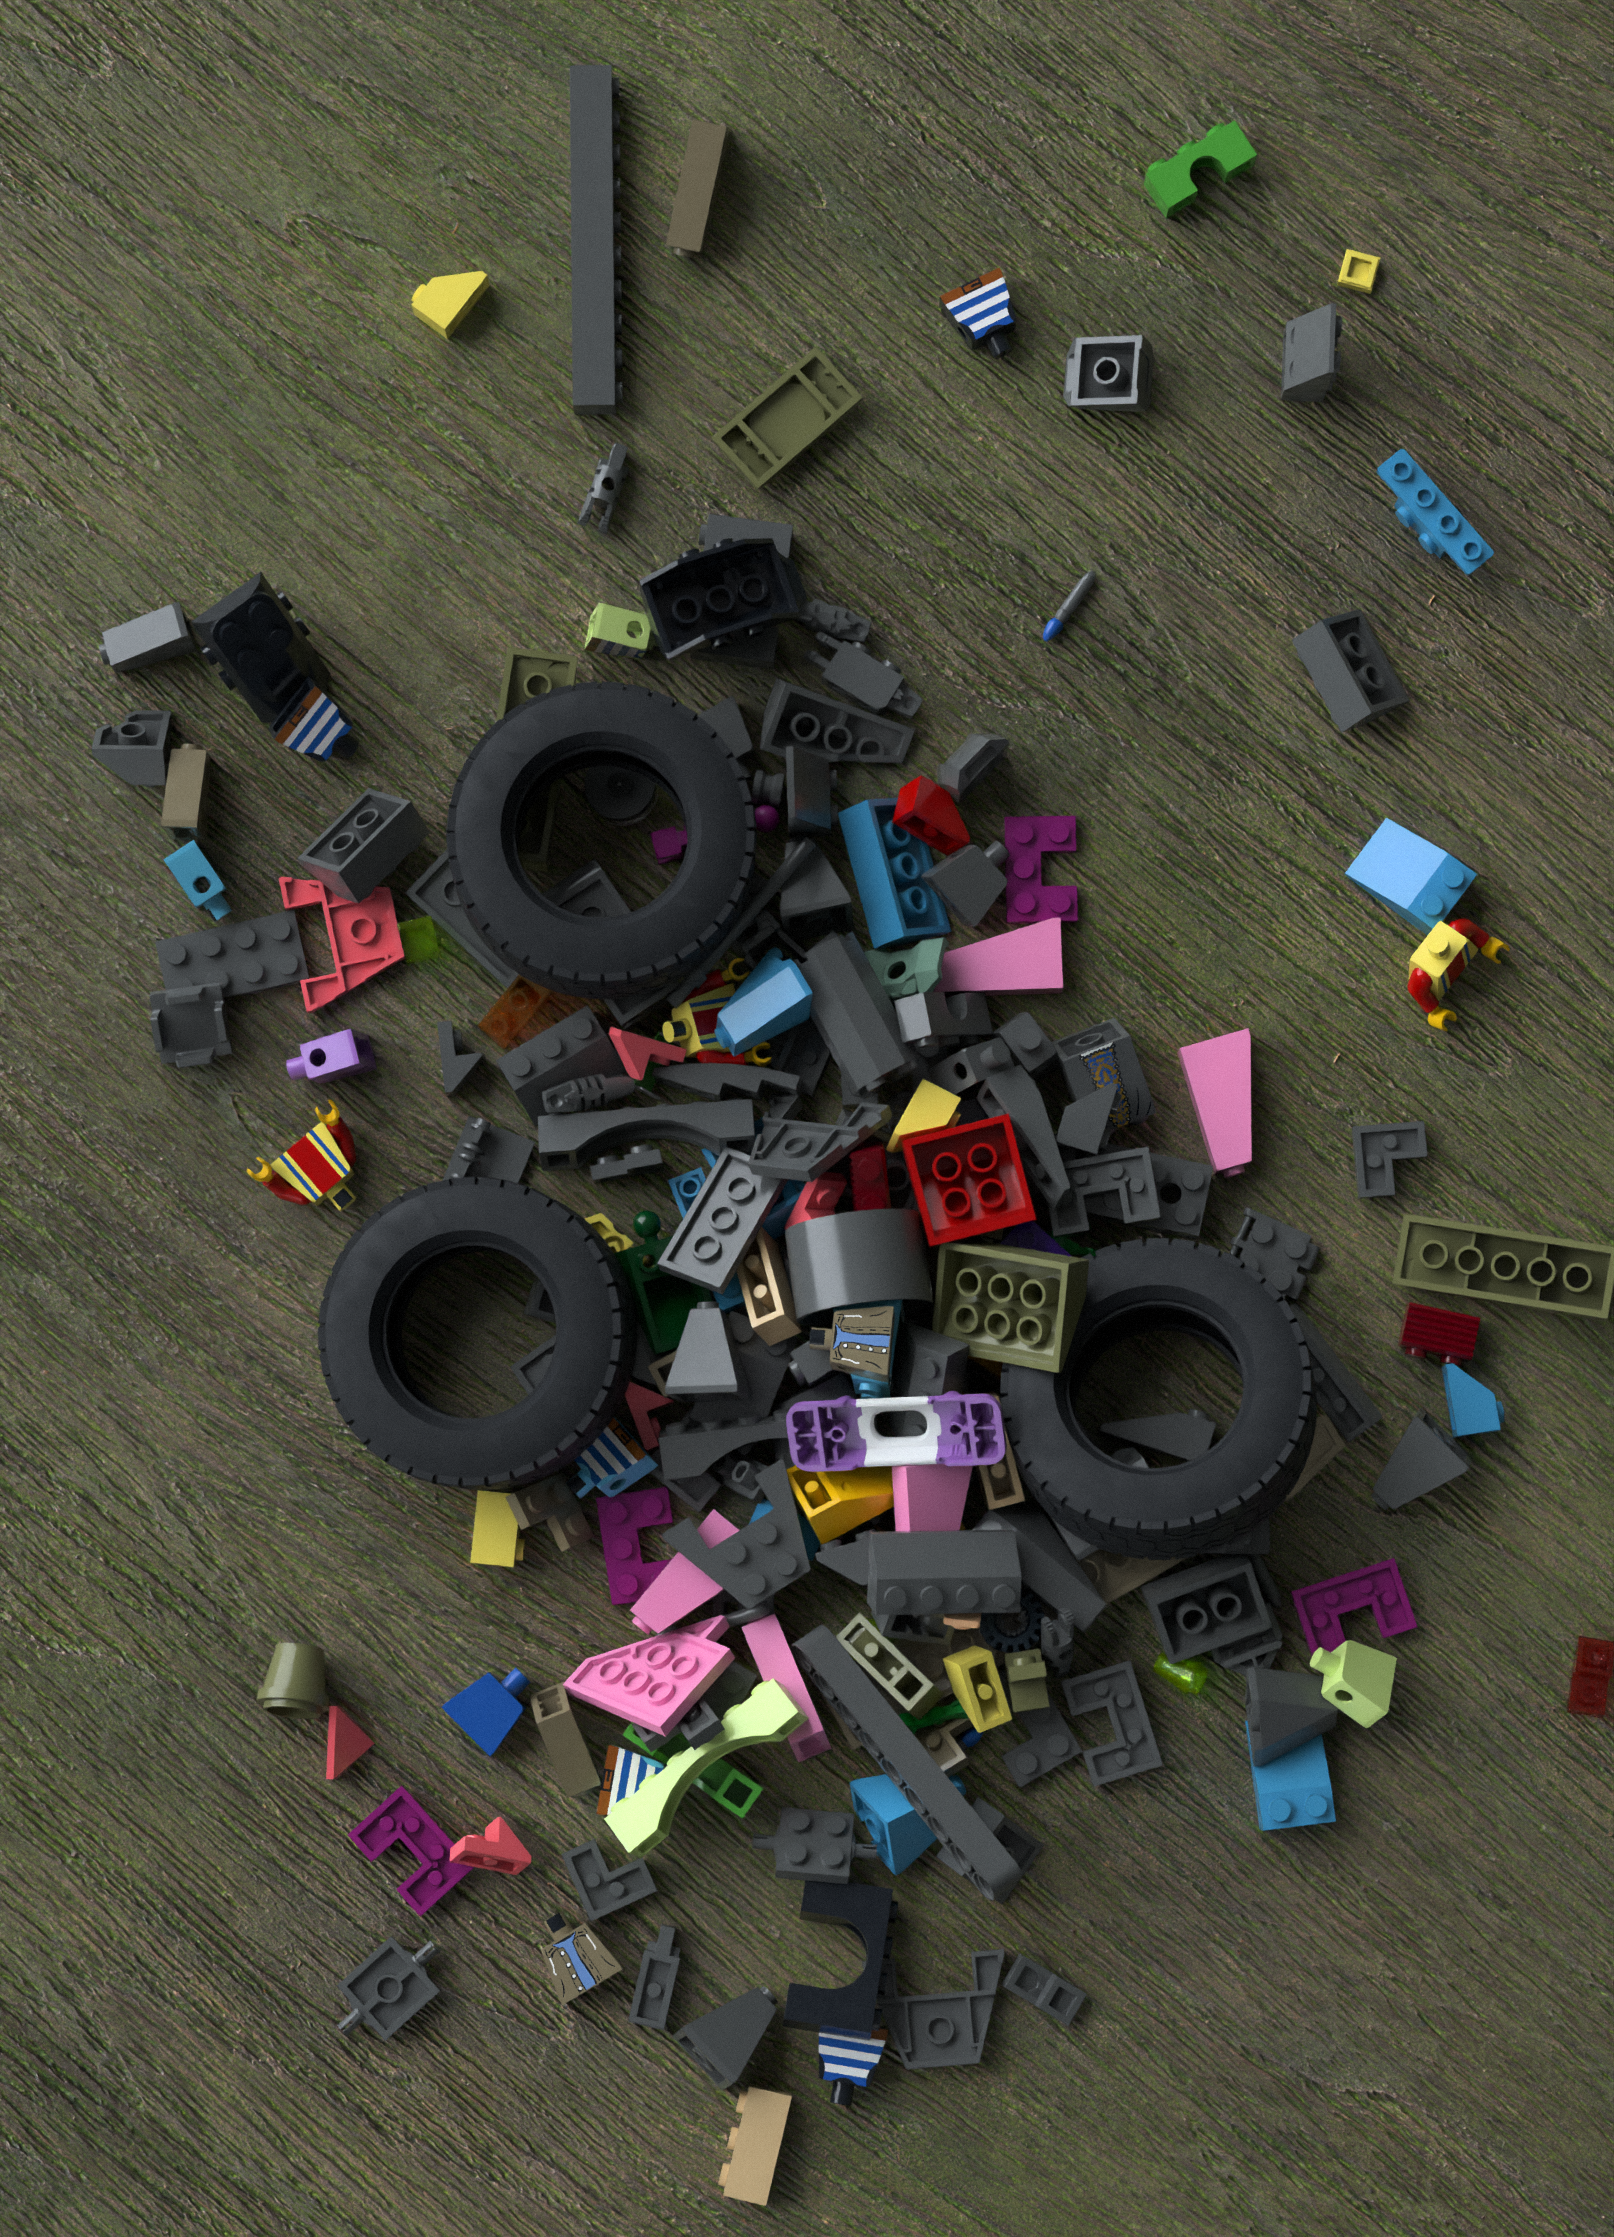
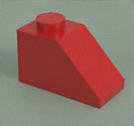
[892,775,970,856]

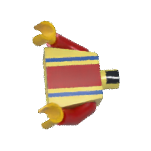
[1407,918,1510,1031]
[662,958,772,1067]
[247,1100,357,1212]

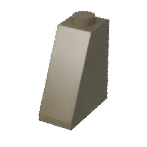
[161,744,211,840]
[529,1682,601,1798]

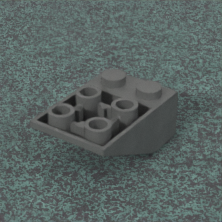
[1281,303,1342,402]

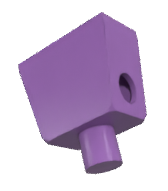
[286,1029,377,1083]

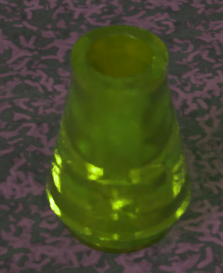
[1152,1652,1209,1696]

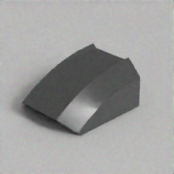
[1063,335,1155,412]
[937,733,1009,806]

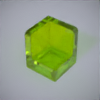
[397,916,442,964]

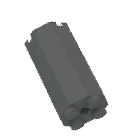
[793,932,921,1099]

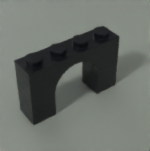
[782,1880,898,2041]

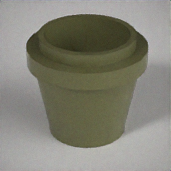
[256,1643,330,1719]

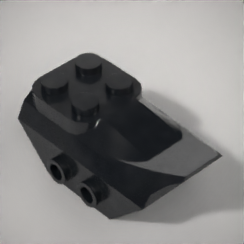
[639,538,807,659]
[191,572,330,723]

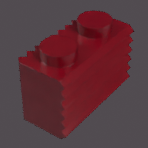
[847,1142,891,1211]
[1397,1302,1480,1367]

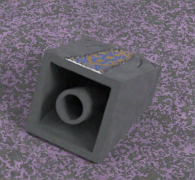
[1051,1017,1157,1135]

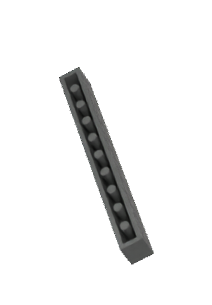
[570,65,623,415]

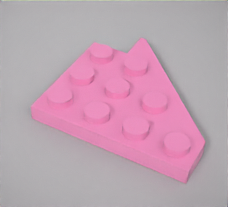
[563,1615,735,1737]

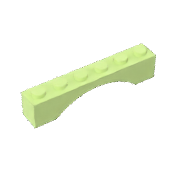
[604,1679,809,1859]

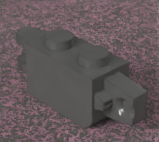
[803,631,923,720]

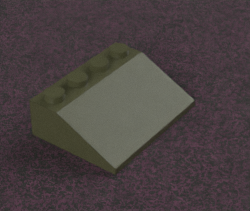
[932,1238,1089,1373]

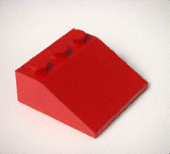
[901,1113,1036,1247]

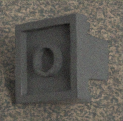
[149,982,233,1068]

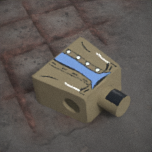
[810,1306,895,1383]
[541,1911,624,2005]

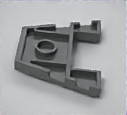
[748,1093,892,1182]
[661,1459,811,1609]
[862,1949,1004,2070]

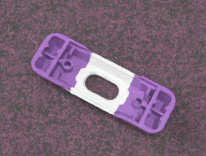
[786,1391,1007,1472]

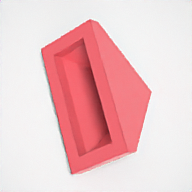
[326,1706,375,1779]

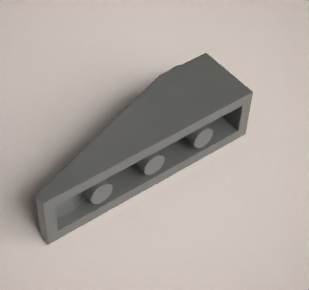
[976,1064,1070,1210]

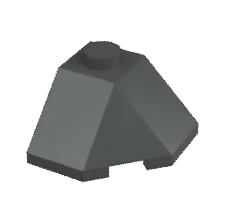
[92,710,172,787]

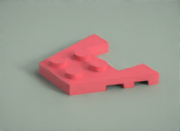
[279,877,405,1014]

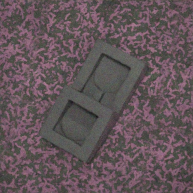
[1001,1953,1087,2026]

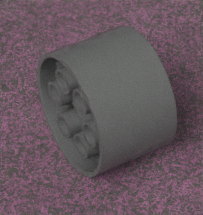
[785,1209,934,1326]

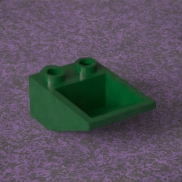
[614,1210,712,1354]

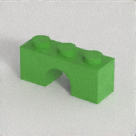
[1144,120,1257,219]

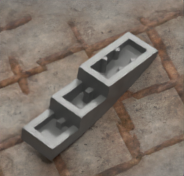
[652,1063,804,1102]

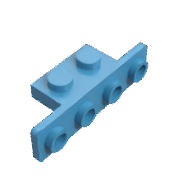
[1376,449,1494,575]

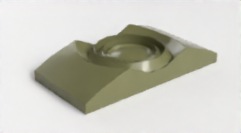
[711,347,863,490]

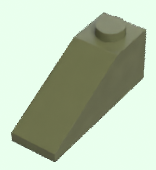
[836,1612,944,1720]

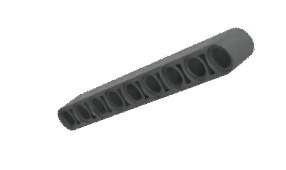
[791,1625,1022,1901]

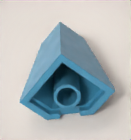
[714,947,813,1057]
[850,1774,966,1876]

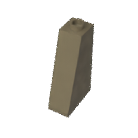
[666,119,732,258]

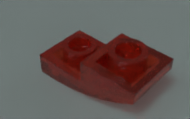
[1566,1636,1614,1718]

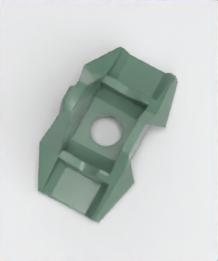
[863,937,949,1013]

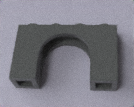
[690,514,793,670]

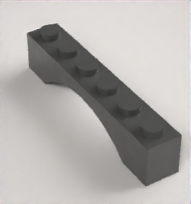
[538,1098,756,1171]
[659,1408,879,1480]

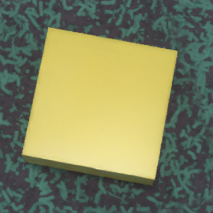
[1337,249,1380,294]

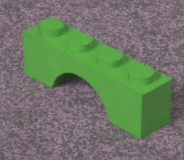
[623,1722,763,1819]

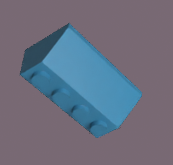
[838,798,951,949]

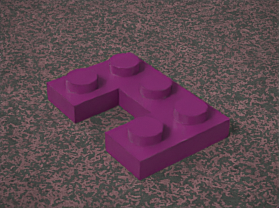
[1004,816,1078,924]
[596,1487,673,1605]
[1290,1558,1417,1656]
[348,1785,474,1917]

